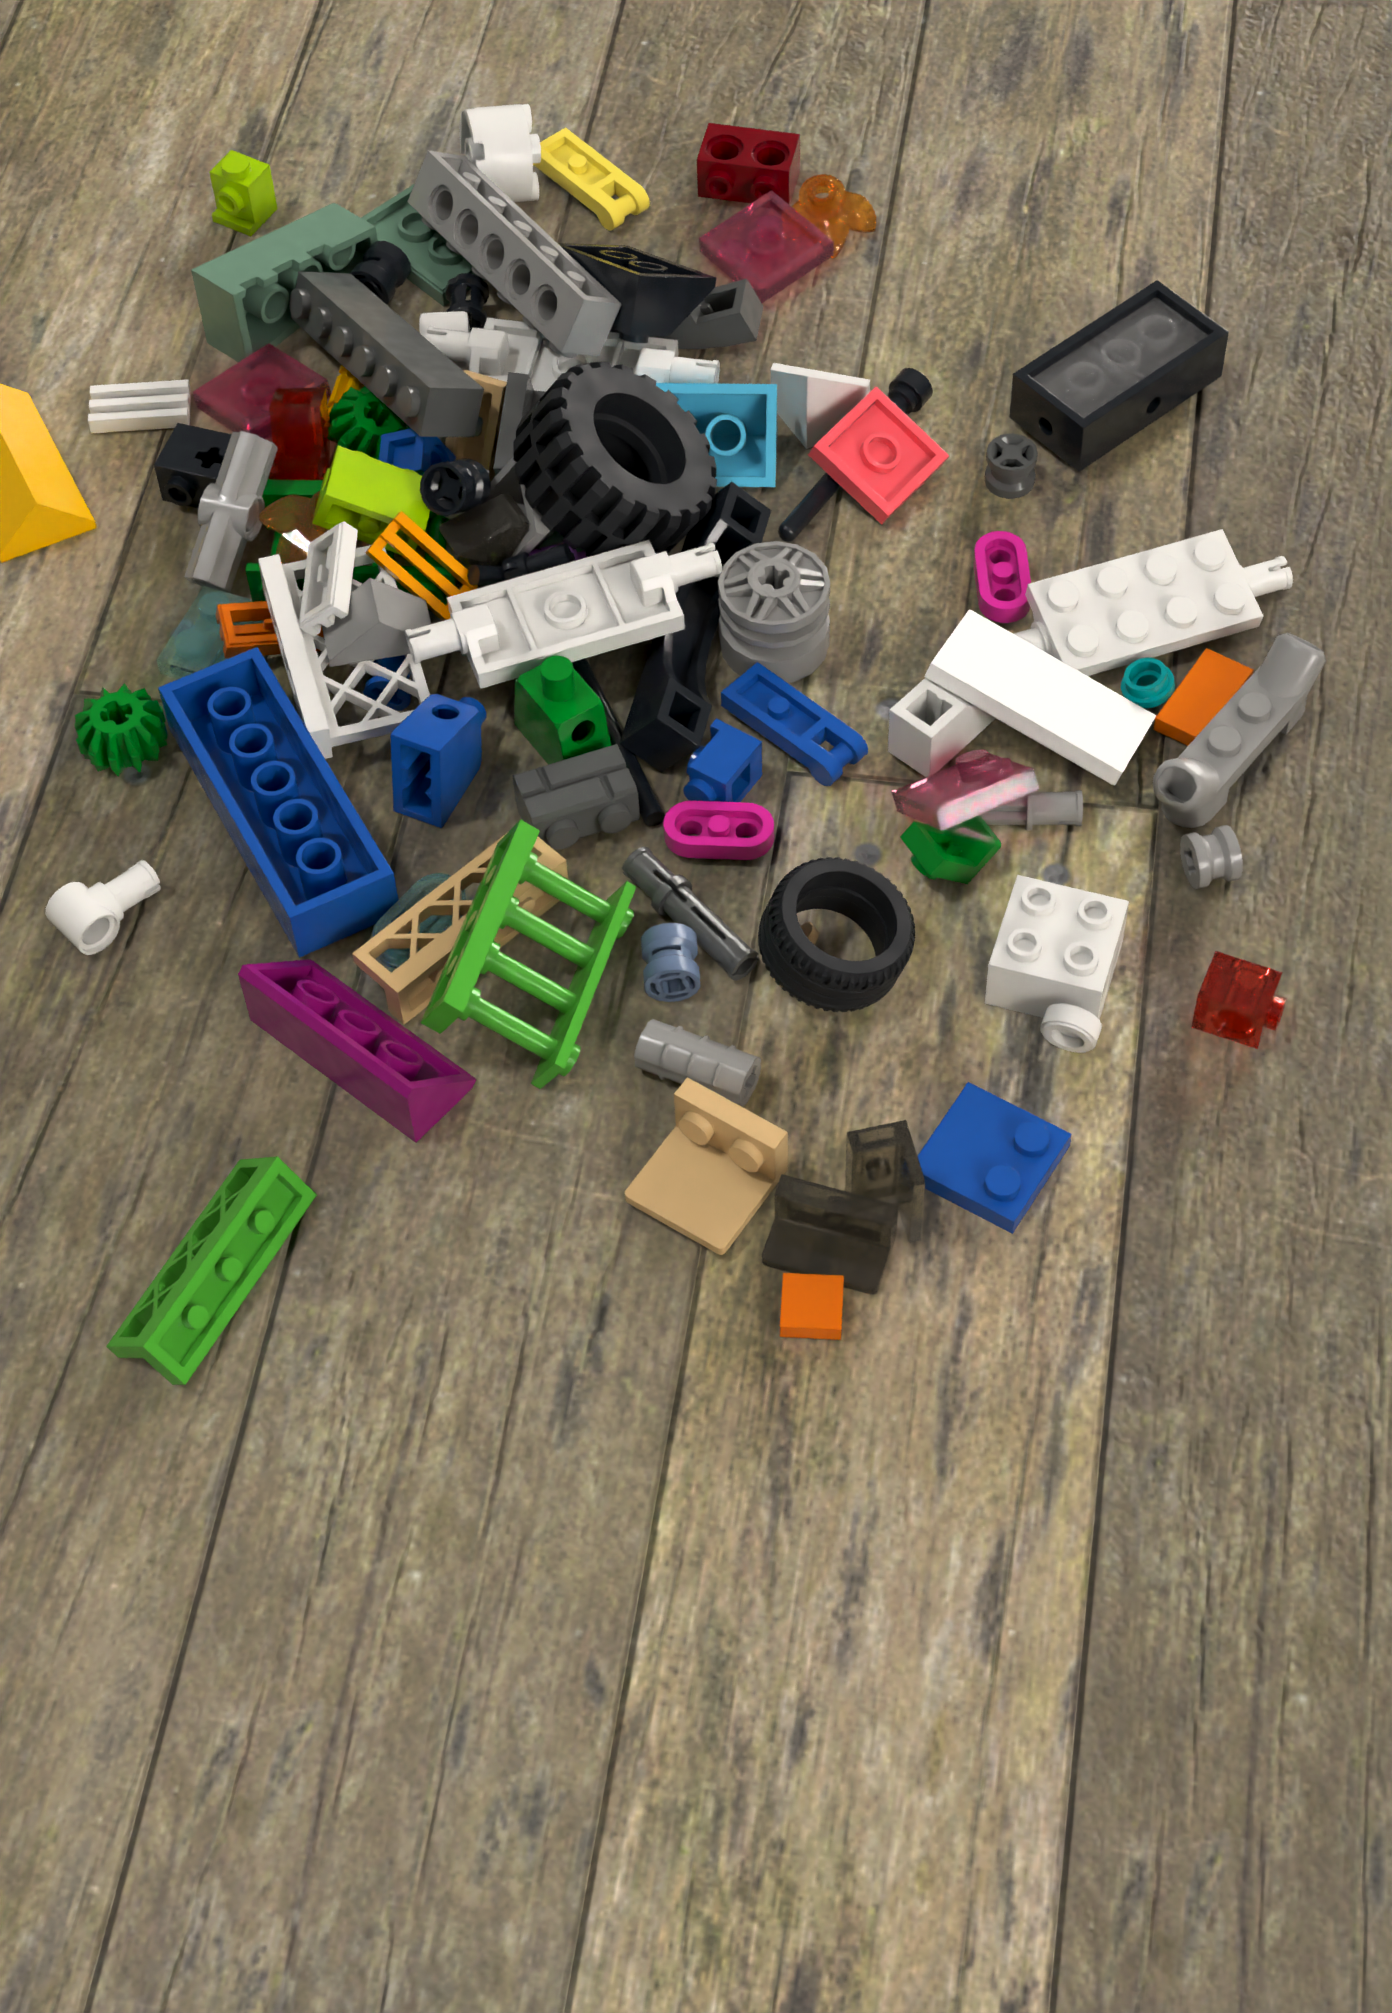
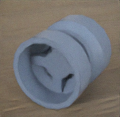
[641,923,701,1002]

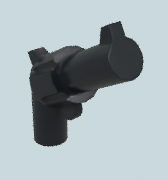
[467,543,576,586]

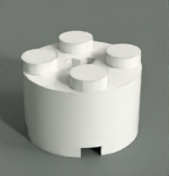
[460,104,541,202]

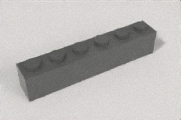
[289,271,484,437]

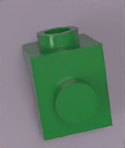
[900,807,1001,884]

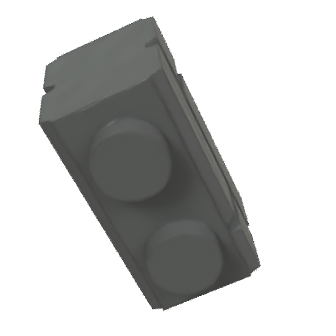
[512,744,640,849]

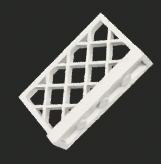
[258,545,430,759]

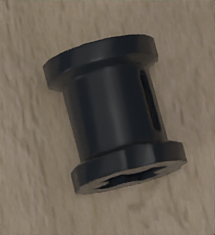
[446,273,489,332]

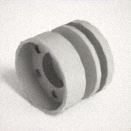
[718,541,830,683]

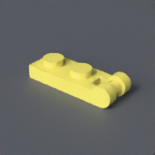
[533,128,650,231]

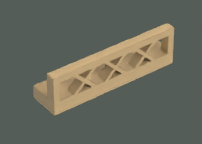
[352,832,568,1025]

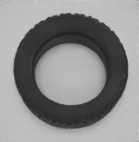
[758,857,915,1012]

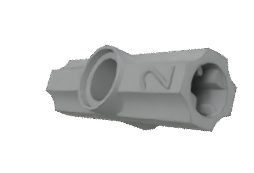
[184,431,278,593]

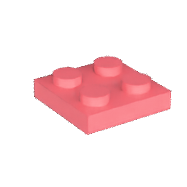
[808,386,949,525]

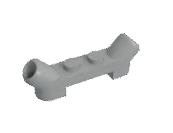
[1153,633,1326,828]

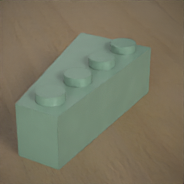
[191,203,378,368]

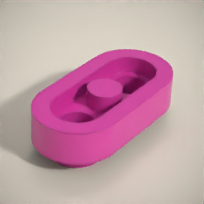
[973,531,1031,623]
[664,801,774,860]

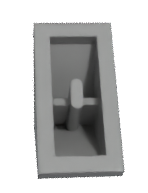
[321,578,431,667]

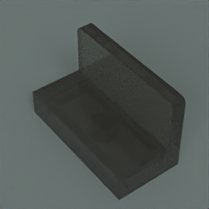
[845,1120,925,1243]
[762,1174,898,1295]

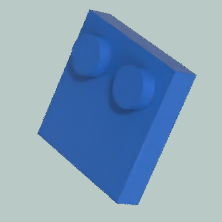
[908,1082,1072,1234]

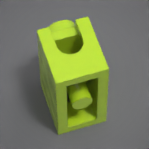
[312,446,430,555]

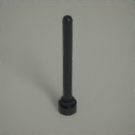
[778,368,933,542]

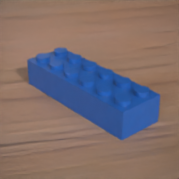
[158,647,401,958]

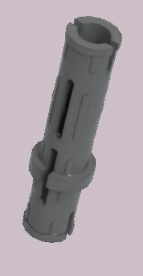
[622,847,759,981]

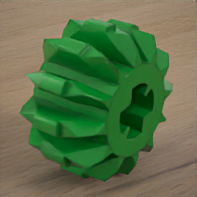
[327,386,410,460]
[74,683,168,777]

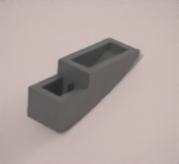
[614,279,763,349]

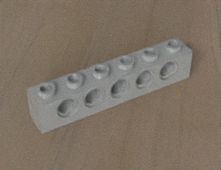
[408,150,622,358]

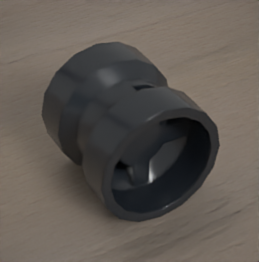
[349,241,412,305]
[420,458,491,516]

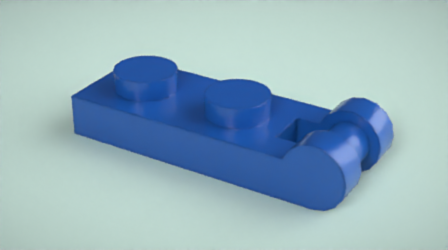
[721,662,868,787]

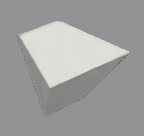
[771,363,870,449]

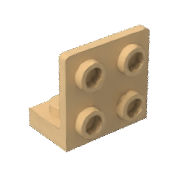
[625,1077,788,1255]

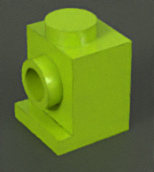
[209,150,278,237]

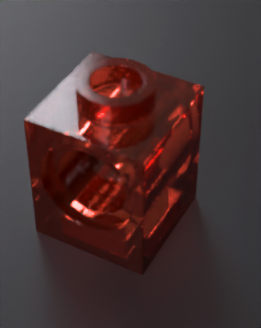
[1191,951,1287,1049]

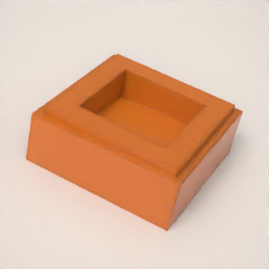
[780,1273,844,1340]

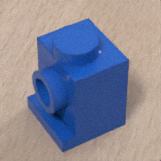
[683,718,762,802]

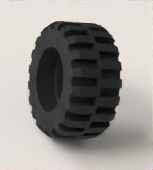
[513,362,717,557]

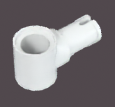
[45,860,161,955]

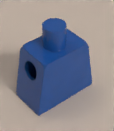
[390,694,487,828]

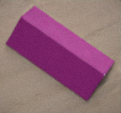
[238,959,477,1143]

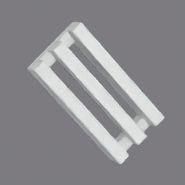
[88,380,191,433]
[299,521,358,637]

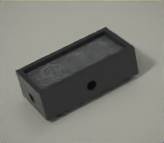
[1009,280,1229,472]

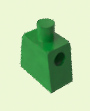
[514,656,611,765]

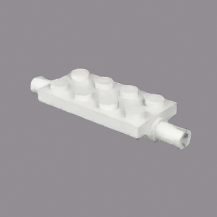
[425,318,720,392]
[1013,529,1293,676]
[405,540,722,689]

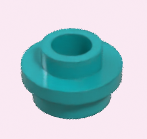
[1121,658,1175,708]

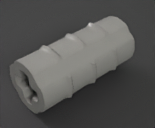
[634,1019,761,1106]

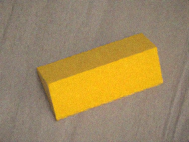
[0,384,97,563]

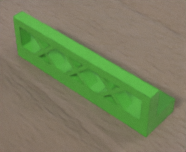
[106,1156,317,1385]

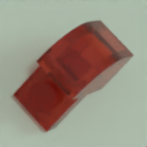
[268,388,330,480]

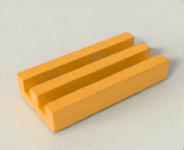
[365,511,478,621]

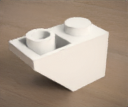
[888,678,996,779]

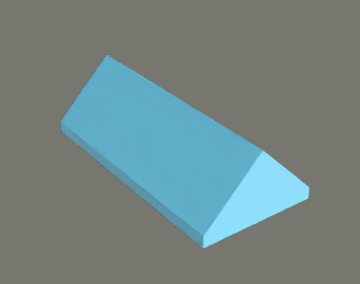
[656,383,778,487]

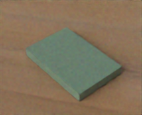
[361,184,485,306]

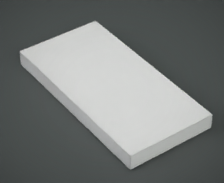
[924,609,1156,786]

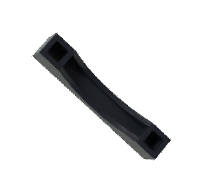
[619,481,771,772]

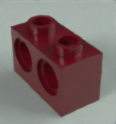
[697,123,800,208]

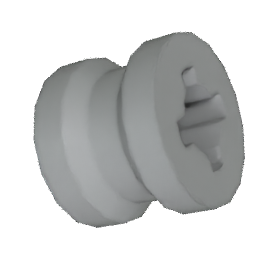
[1180,825,1243,889]

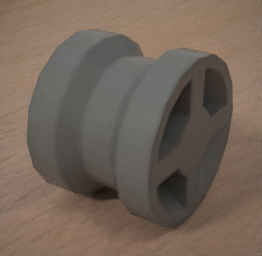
[985,433,1038,499]

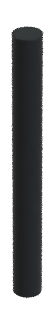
[572,658,665,827]

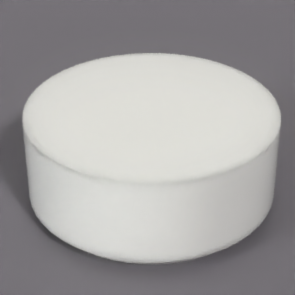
[1040,1003,1102,1053]

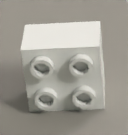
[985,875,1129,1020]

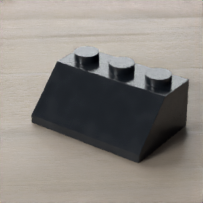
[558,243,716,343]

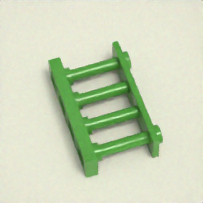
[421,819,637,1089]

